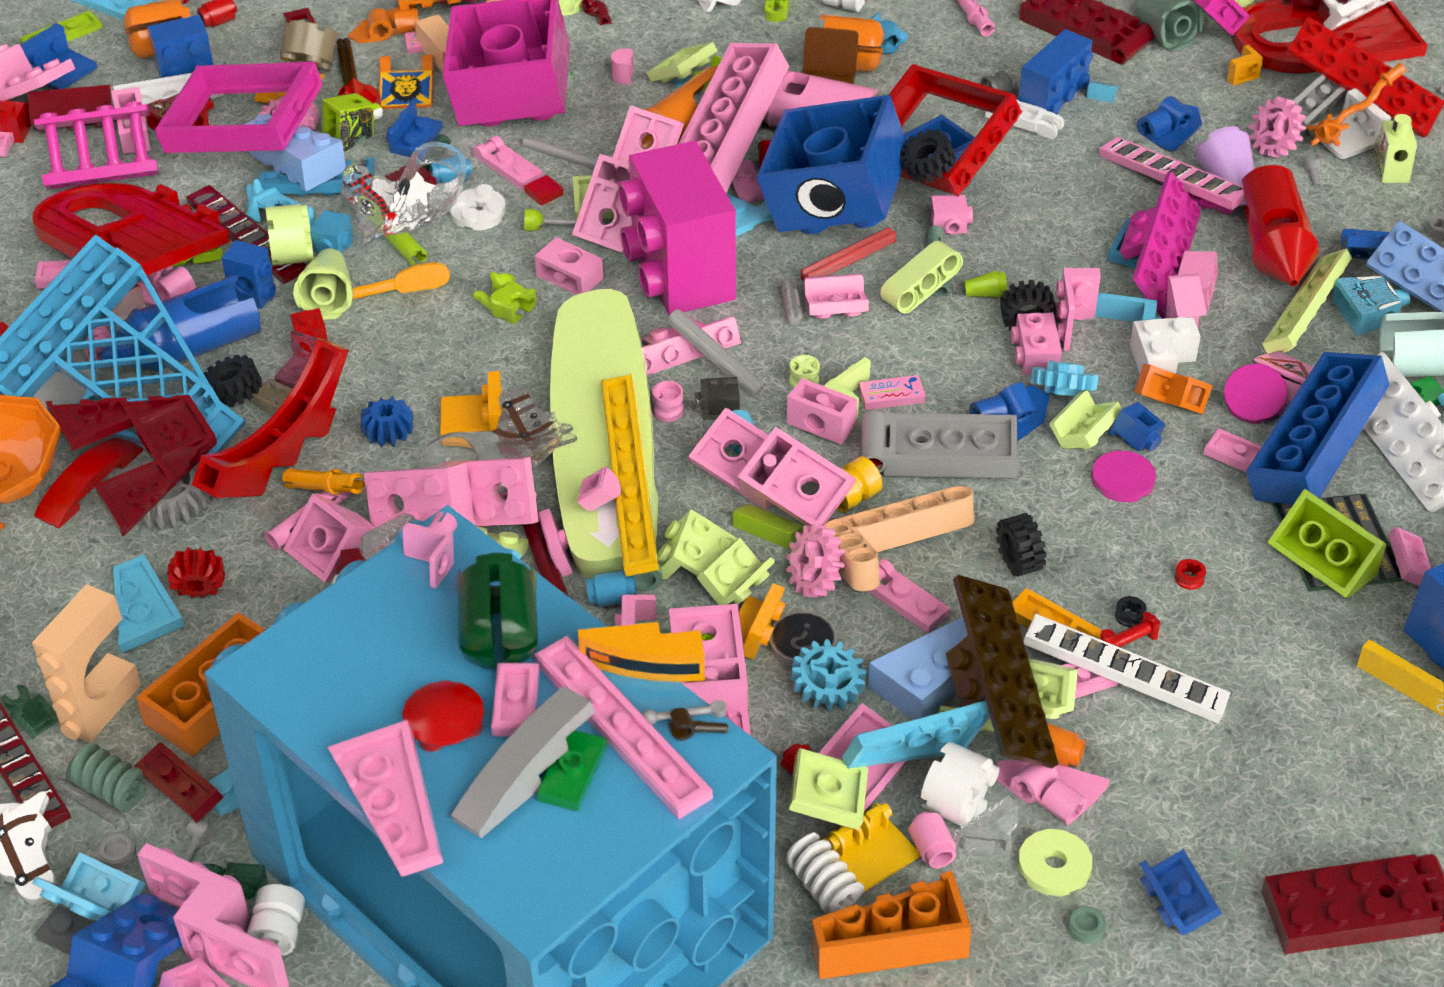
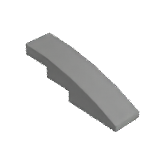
[451,686,595,839]

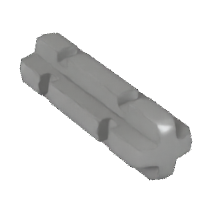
[781,279,803,326]

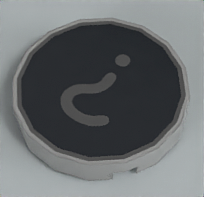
[770,611,837,667]

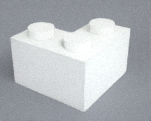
[1130,317,1201,374]

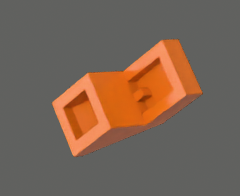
[1134,363,1213,415]

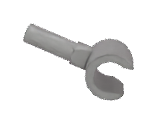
[1303,154,1322,187]
[182,819,213,862]

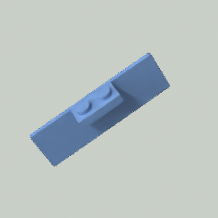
[1366,222,1444,312]

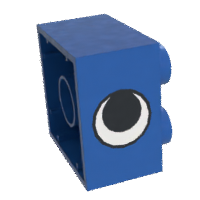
[756,95,906,235]

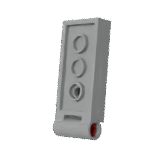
[861,411,1018,478]

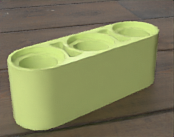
[880,241,963,314]

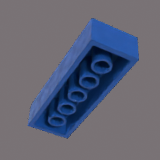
[1246,352,1390,504]

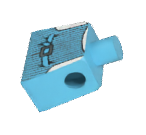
[1332,276,1410,336]

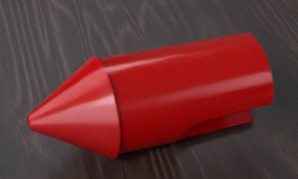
[1242,165,1319,286]

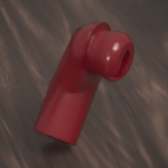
[581,0,611,25]

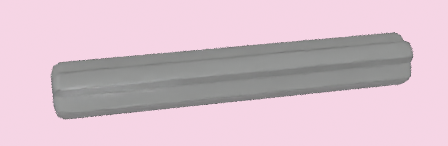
[668,309,764,396]

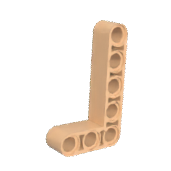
[824,486,975,591]

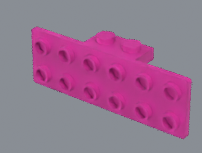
[1120,172,1201,319]

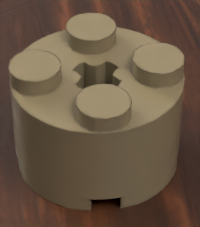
[280,21,338,71]

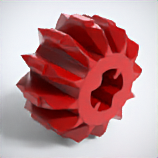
[167,547,225,599]

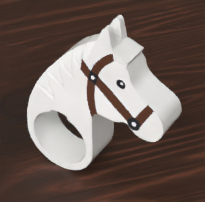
[0,791,57,905]

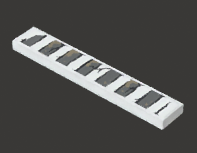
[1024,614,1230,724]

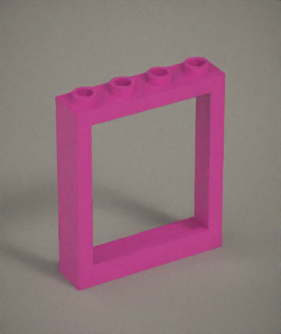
[155,62,323,153]

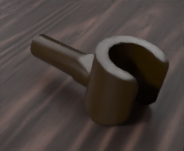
[668,708,728,741]

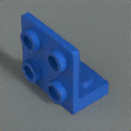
[20,23,97,90]

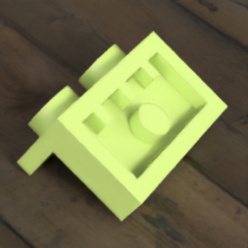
[696,538,775,605]

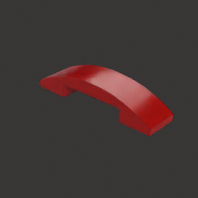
[34,437,144,529]

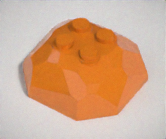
[0,395,61,504]

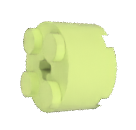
[266,204,314,265]

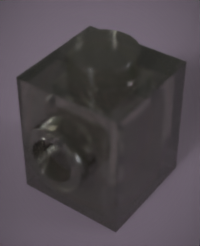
[695,377,740,420]

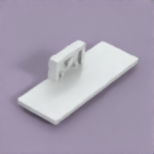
[1363,352,1444,512]

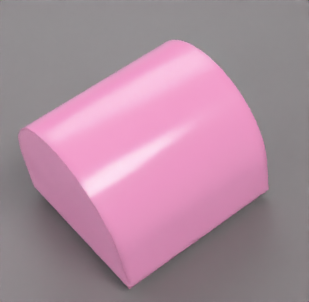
[611,49,634,84]
[577,467,621,511]

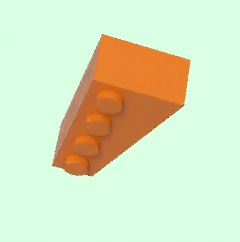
[812,870,971,979]

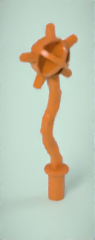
[1307,63,1406,146]

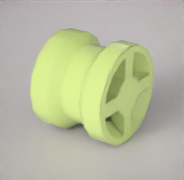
[789,355,820,388]

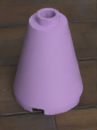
[1195,126,1254,206]

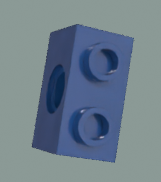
[221,240,276,309]

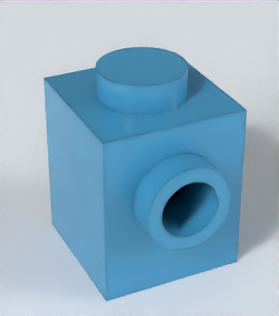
[310,210,353,253]

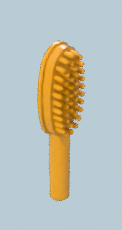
[353,262,450,299]

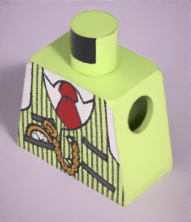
[1373,114,1417,183]

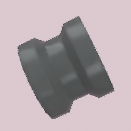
[980,71,1013,93]

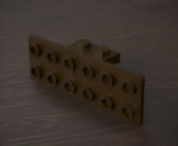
[946,575,1059,769]

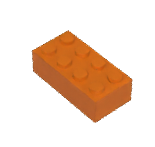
[136,612,265,757]

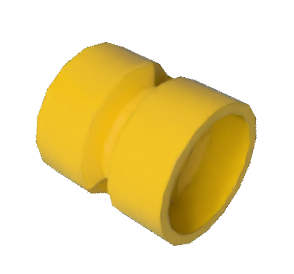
[837,456,883,513]

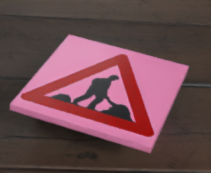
[1254,351,1313,384]

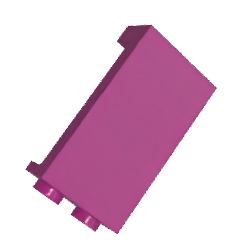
[1192,0,1250,36]

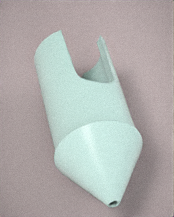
[1379,312,1444,377]

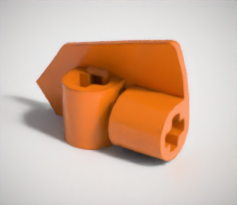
[347,4,419,43]

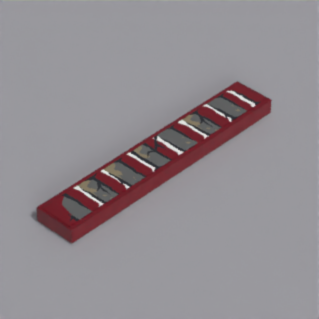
[186,185,307,285]
[0,703,71,828]

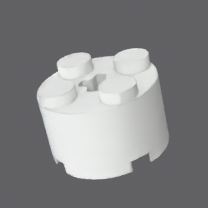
[921,742,999,827]

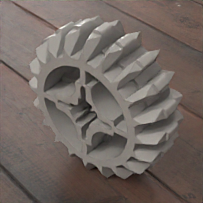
[133,460,210,531]

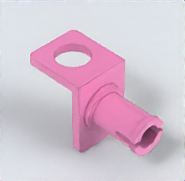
[402,511,457,589]

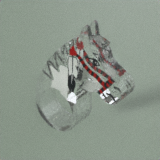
[342,142,467,246]

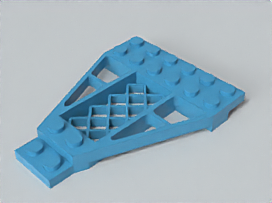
[0,234,246,464]

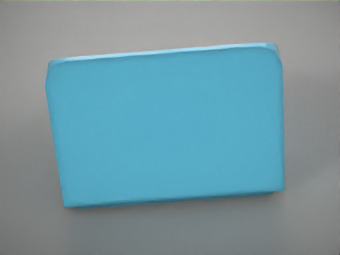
[1087,80,1119,103]

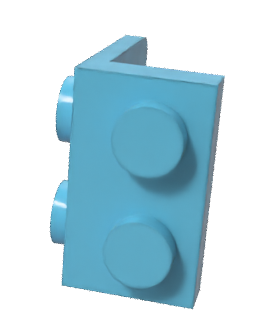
[32,852,146,921]

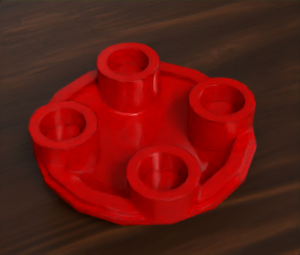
[402,680,485,752]

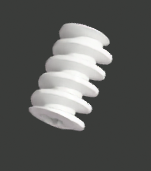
[786,833,864,913]

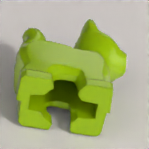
[473,272,537,324]

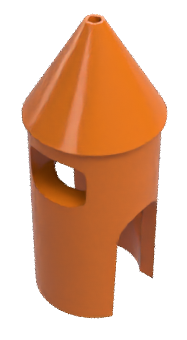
[642,66,718,149]

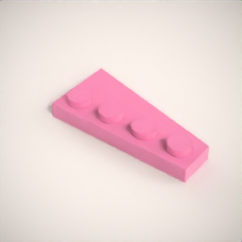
[328,720,443,877]

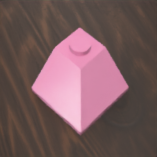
[283,493,379,583]

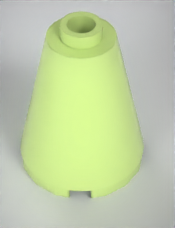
[293,248,353,319]

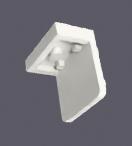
[1309,88,1391,159]

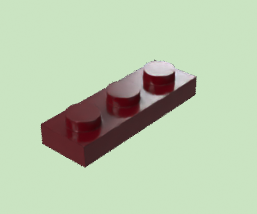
[134,742,224,823]

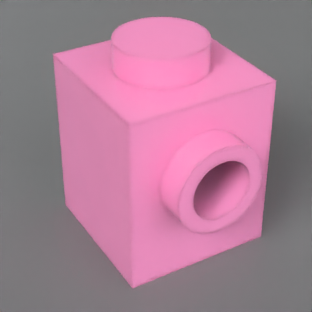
[930,195,973,235]

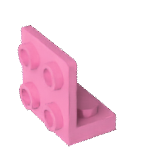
[1055,268,1101,351]

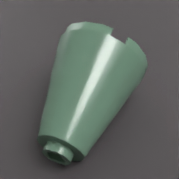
[1135,0,1204,51]

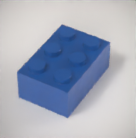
[1018,29,1093,114]

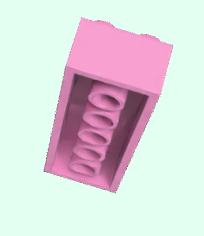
[679,43,789,193]

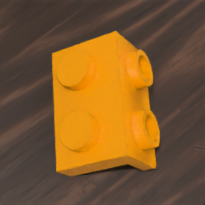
[739,583,786,660]

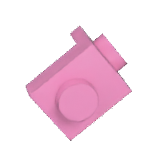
[615,594,657,626]

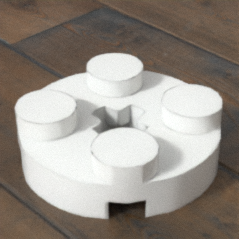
[449,184,506,230]

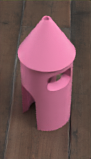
[763,70,878,128]

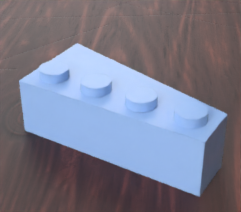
[245,114,346,191]
[868,617,968,720]

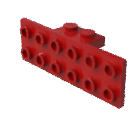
[1287,17,1444,138]

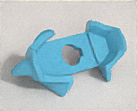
[246,179,317,235]

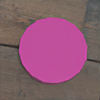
[1224,364,1287,424]
[1091,451,1156,502]

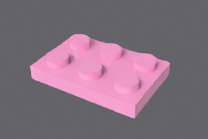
[819,703,907,815]

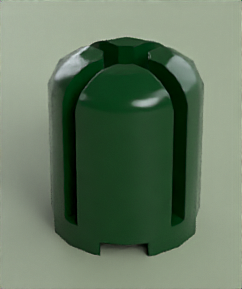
[457,553,538,669]

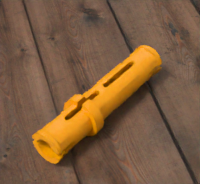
[282,468,365,495]

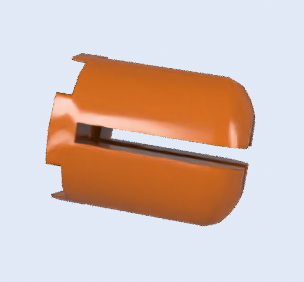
[123,0,191,58]
[820,14,884,72]

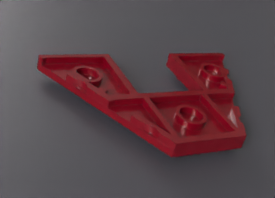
[45,395,217,536]

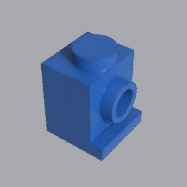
[1108,402,1166,452]

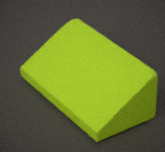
[733,504,804,549]

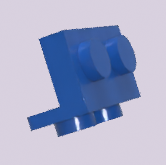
[1139,849,1222,935]

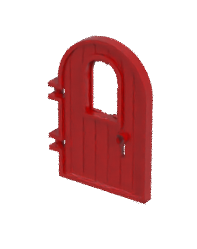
[1232,0,1428,74]
[32,183,229,276]

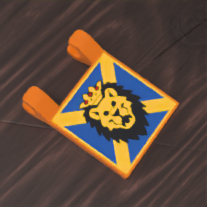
[379,54,434,109]

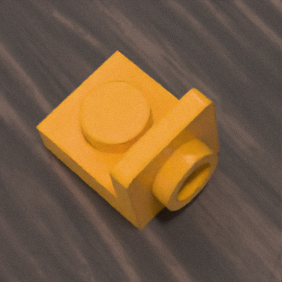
[1227,45,1263,86]

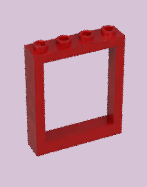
[888,64,1022,196]

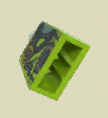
[322,93,383,152]

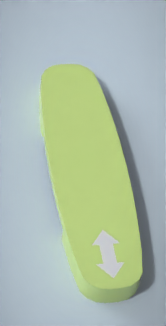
[550,289,658,578]

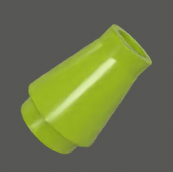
[964,270,1008,298]

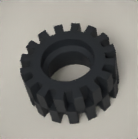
[900,129,956,183]
[1000,280,1056,331]
[203,355,262,407]
[996,513,1047,577]

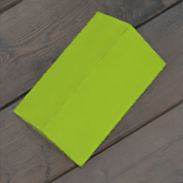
[1267,489,1386,599]

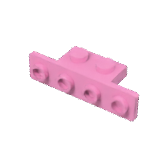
[641,316,741,375]

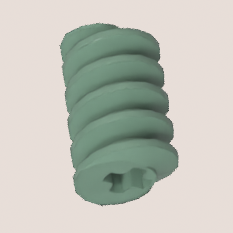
[66,742,146,813]

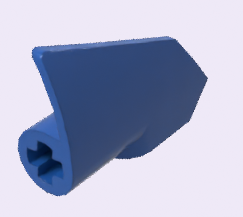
[1137,96,1203,151]
[970,382,1050,441]

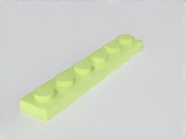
[1262,248,1352,354]

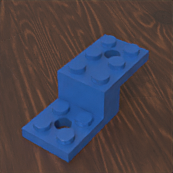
[50,893,182,987]

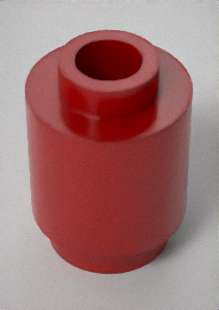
[196,0,237,28]

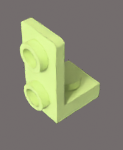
[824,357,871,419]

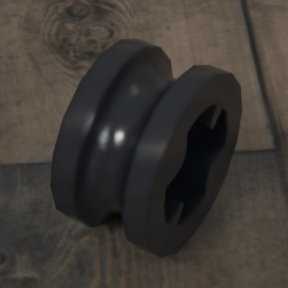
[1115,596,1147,628]

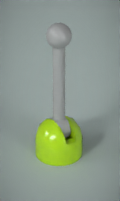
[524,208,577,232]

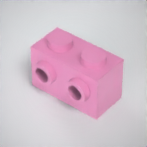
[1011,313,1062,375]

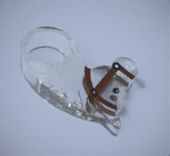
[419,387,577,491]

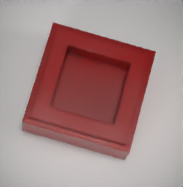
[524,174,564,206]

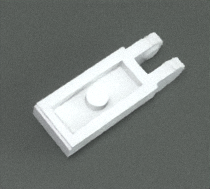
[985,100,1065,139]

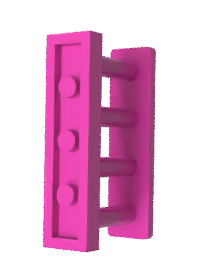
[33,101,160,190]

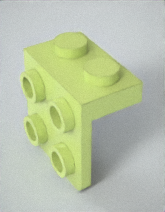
[657,509,738,580]

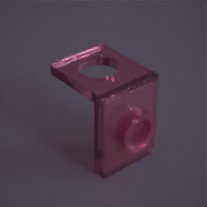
[274,330,317,388]

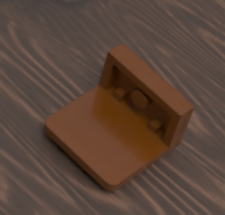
[801,27,859,84]

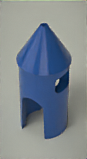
[100,274,261,372]

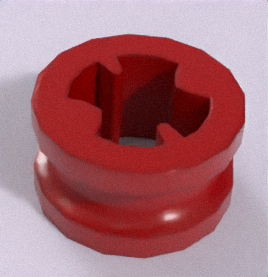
[1174,559,1206,590]

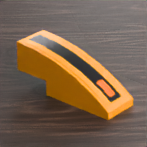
[578,622,705,682]

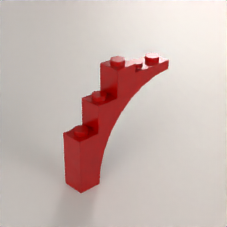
[192,338,349,498]

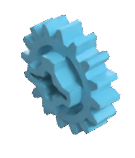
[1031,361,1099,396]
[790,639,867,711]

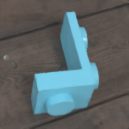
[1095,293,1161,322]

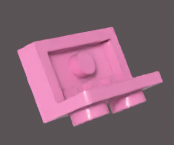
[804,274,869,319]

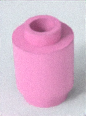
[908,812,956,868]

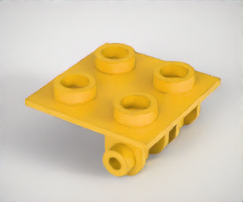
[819,803,921,893]

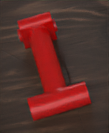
[1100,612,1161,647]

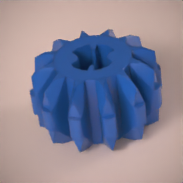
[361,396,414,448]

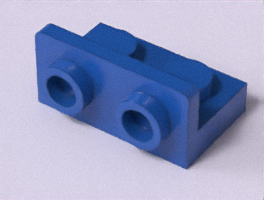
[386,103,443,159]
[1341,229,1390,259]

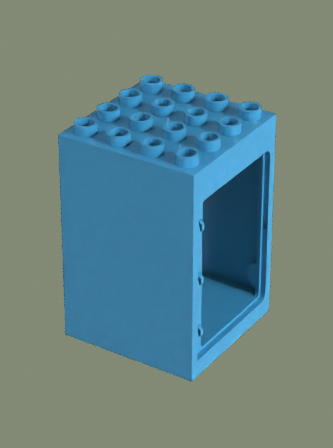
[204,505,777,987]

